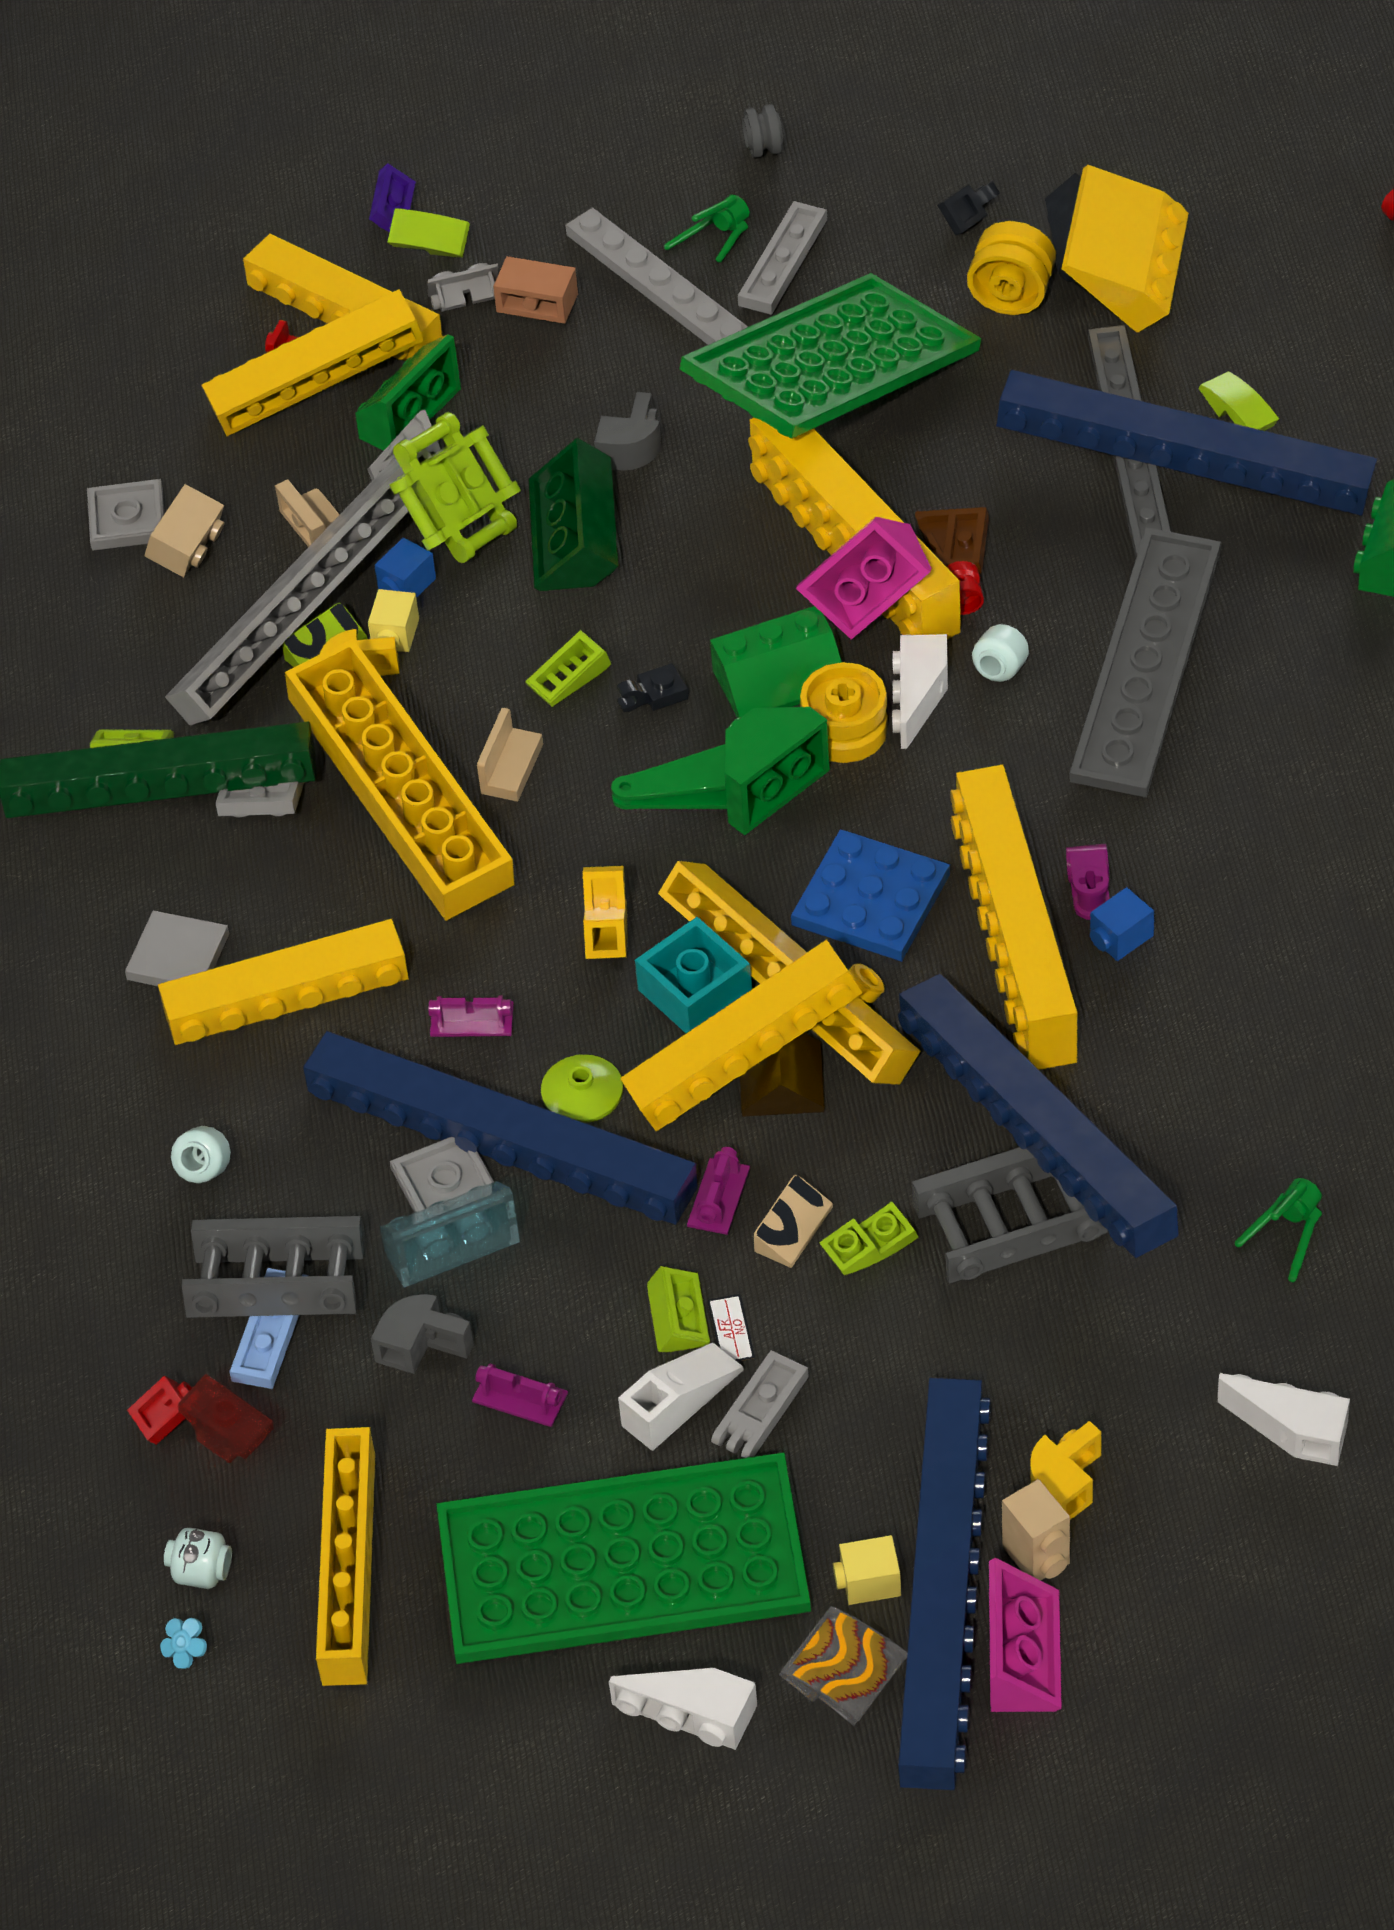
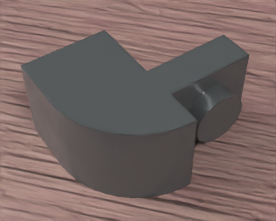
[594,392,662,470]
[371,1294,474,1374]

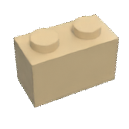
[144,484,225,577]
[1002,1479,1070,1581]

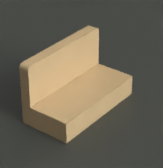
[275,479,340,547]
[477,707,543,802]

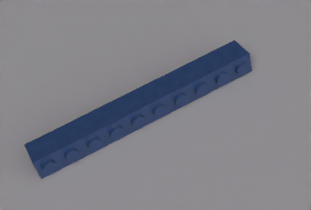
[996,370,1377,516]
[898,974,1178,1258]
[303,1031,698,1225]
[899,1378,990,1790]

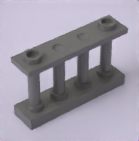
[912,1147,1108,1284]
[182,1216,364,1318]

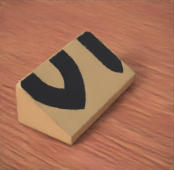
[754,1175,833,1268]

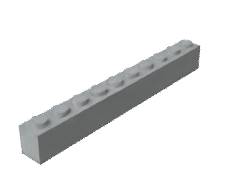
[165,448,431,725]

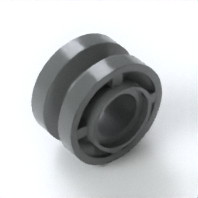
[742,104,783,158]

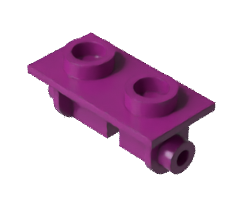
[429,995,514,1037]
[687,1147,750,1235]
[472,1363,568,1427]

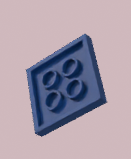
[791,829,950,962]

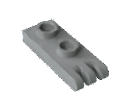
[711,1350,809,1458]

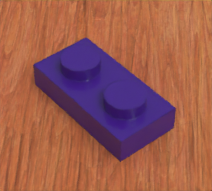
[369,163,416,232]

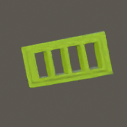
[525,630,611,707]

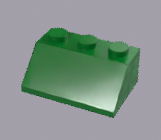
[355,334,461,451]
[1353,479,1394,597]
[710,606,841,718]

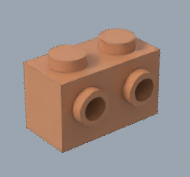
[493,256,578,324]

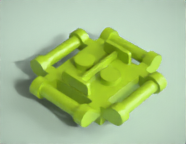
[389,412,521,563]

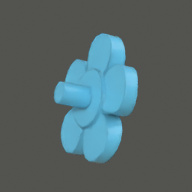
[160,1618,207,1669]

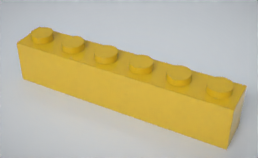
[243,234,442,361]
[202,289,424,436]
[158,919,409,1045]
[620,939,862,1132]
[316,1427,375,1686]

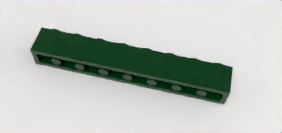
[0,721,316,818]

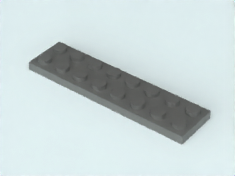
[1069,527,1221,798]

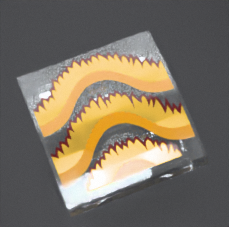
[778,1606,907,1726]

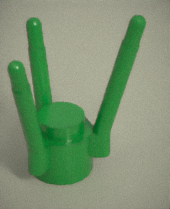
[664,194,750,263]
[1235,1178,1322,1282]

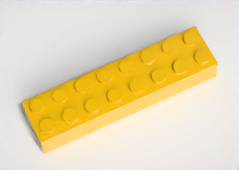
[748,418,961,639]
[285,638,514,921]
[950,765,1077,1070]

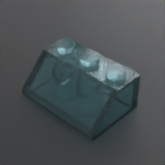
[380,1181,520,1288]

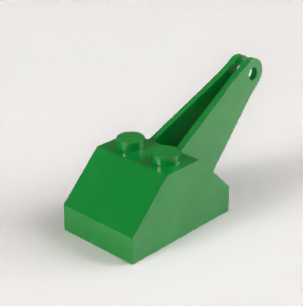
[611,707,830,836]

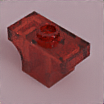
[178,1374,273,1464]

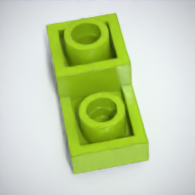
[387,208,470,258]
[1199,371,1279,431]
[819,1202,919,1275]

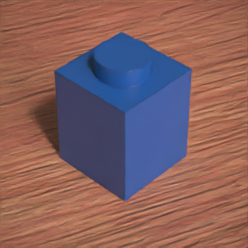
[374,537,436,598]
[1090,887,1154,961]

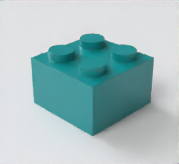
[635,917,752,1033]

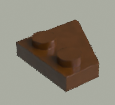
[915,507,989,573]

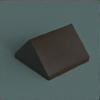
[740,1033,824,1117]

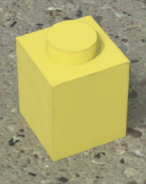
[368,589,419,652]
[833,1535,901,1605]

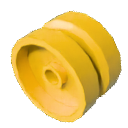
[967,221,1056,315]
[800,662,888,763]

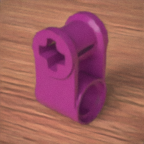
[1066,844,1110,920]

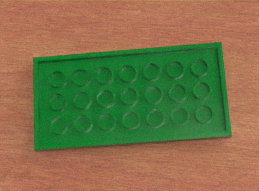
[679,273,982,439]
[436,1453,811,1664]

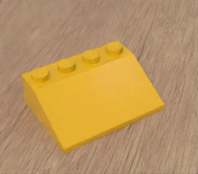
[1061,165,1189,333]

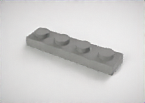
[738,201,827,315]

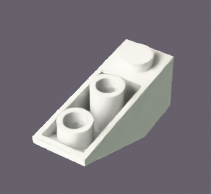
[892,634,948,749]
[618,1342,744,1451]
[1218,1373,1350,1466]
[609,1668,757,1750]

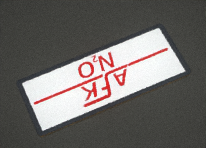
[707,1294,755,1362]

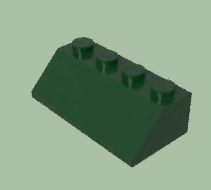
[529,438,618,591]

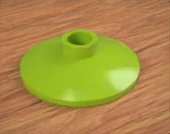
[541,1055,623,1123]

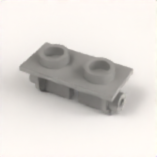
[428,263,498,312]

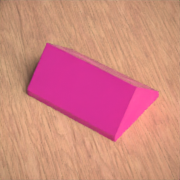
[796,517,932,640]
[989,1558,1061,1712]

